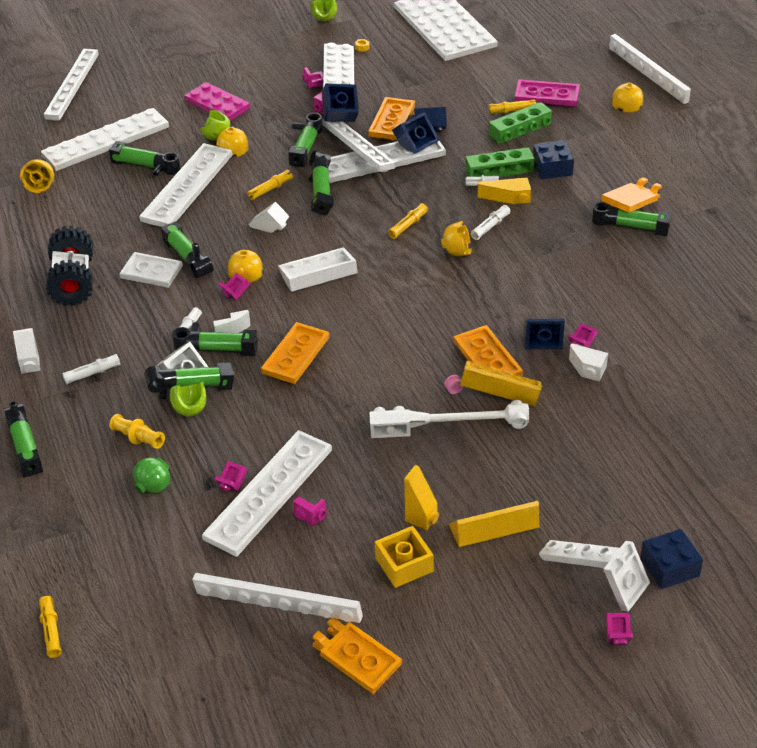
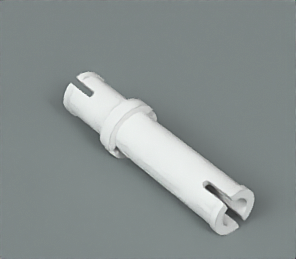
[470,205,510,240]
[62,354,121,385]

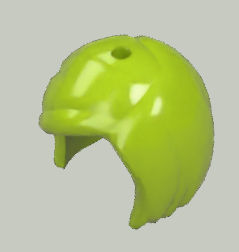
[310,0,337,22]
[200,110,230,141]
[170,382,206,417]

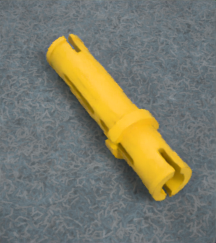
[489,99,536,114]
[247,169,293,201]
[388,203,428,239]
[39,596,62,658]

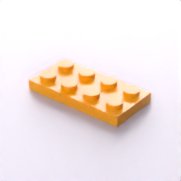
[368,97,415,141]
[261,322,330,384]
[453,325,523,376]

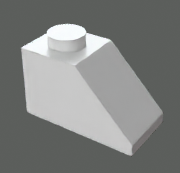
[248,202,289,233]
[13,328,40,374]
[569,343,608,382]

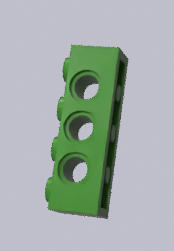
[489,102,552,144]
[465,147,535,177]

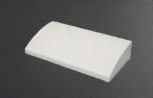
[278,247,358,292]

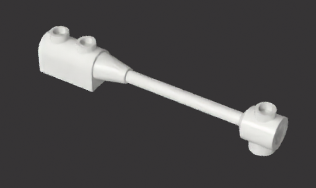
[370,400,529,438]

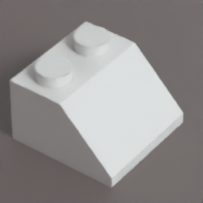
[156,342,208,369]

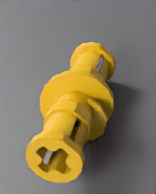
[109,414,165,449]

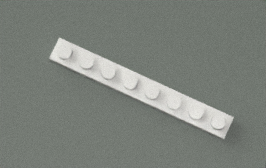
[609,34,691,104]
[44,49,99,121]
[322,119,395,172]
[192,573,363,623]

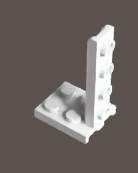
[539,540,650,612]

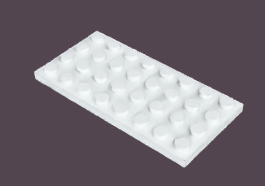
[394,0,498,61]

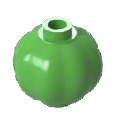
[133,457,170,494]

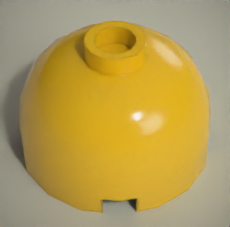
[612,83,643,112]
[216,127,248,157]
[20,159,54,193]
[441,221,472,257]
[228,250,263,283]

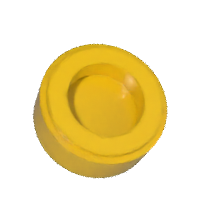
[355,39,369,52]

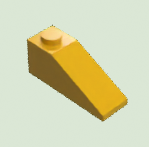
[477,178,531,204]
[404,465,439,530]

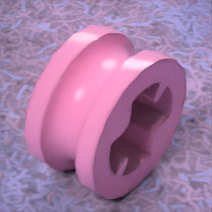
[444,375,464,394]

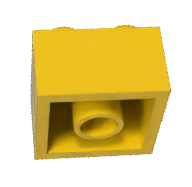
[375,526,434,588]

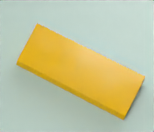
[460,361,542,407]
[449,501,539,547]

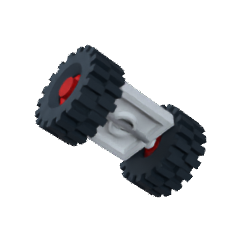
[46,226,93,306]

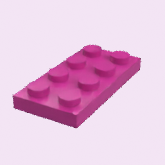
[515,79,580,107]
[185,82,250,121]

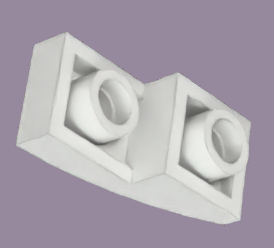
[213,310,250,333]

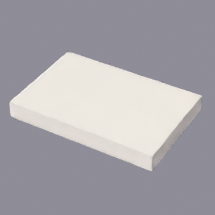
[119,252,183,288]

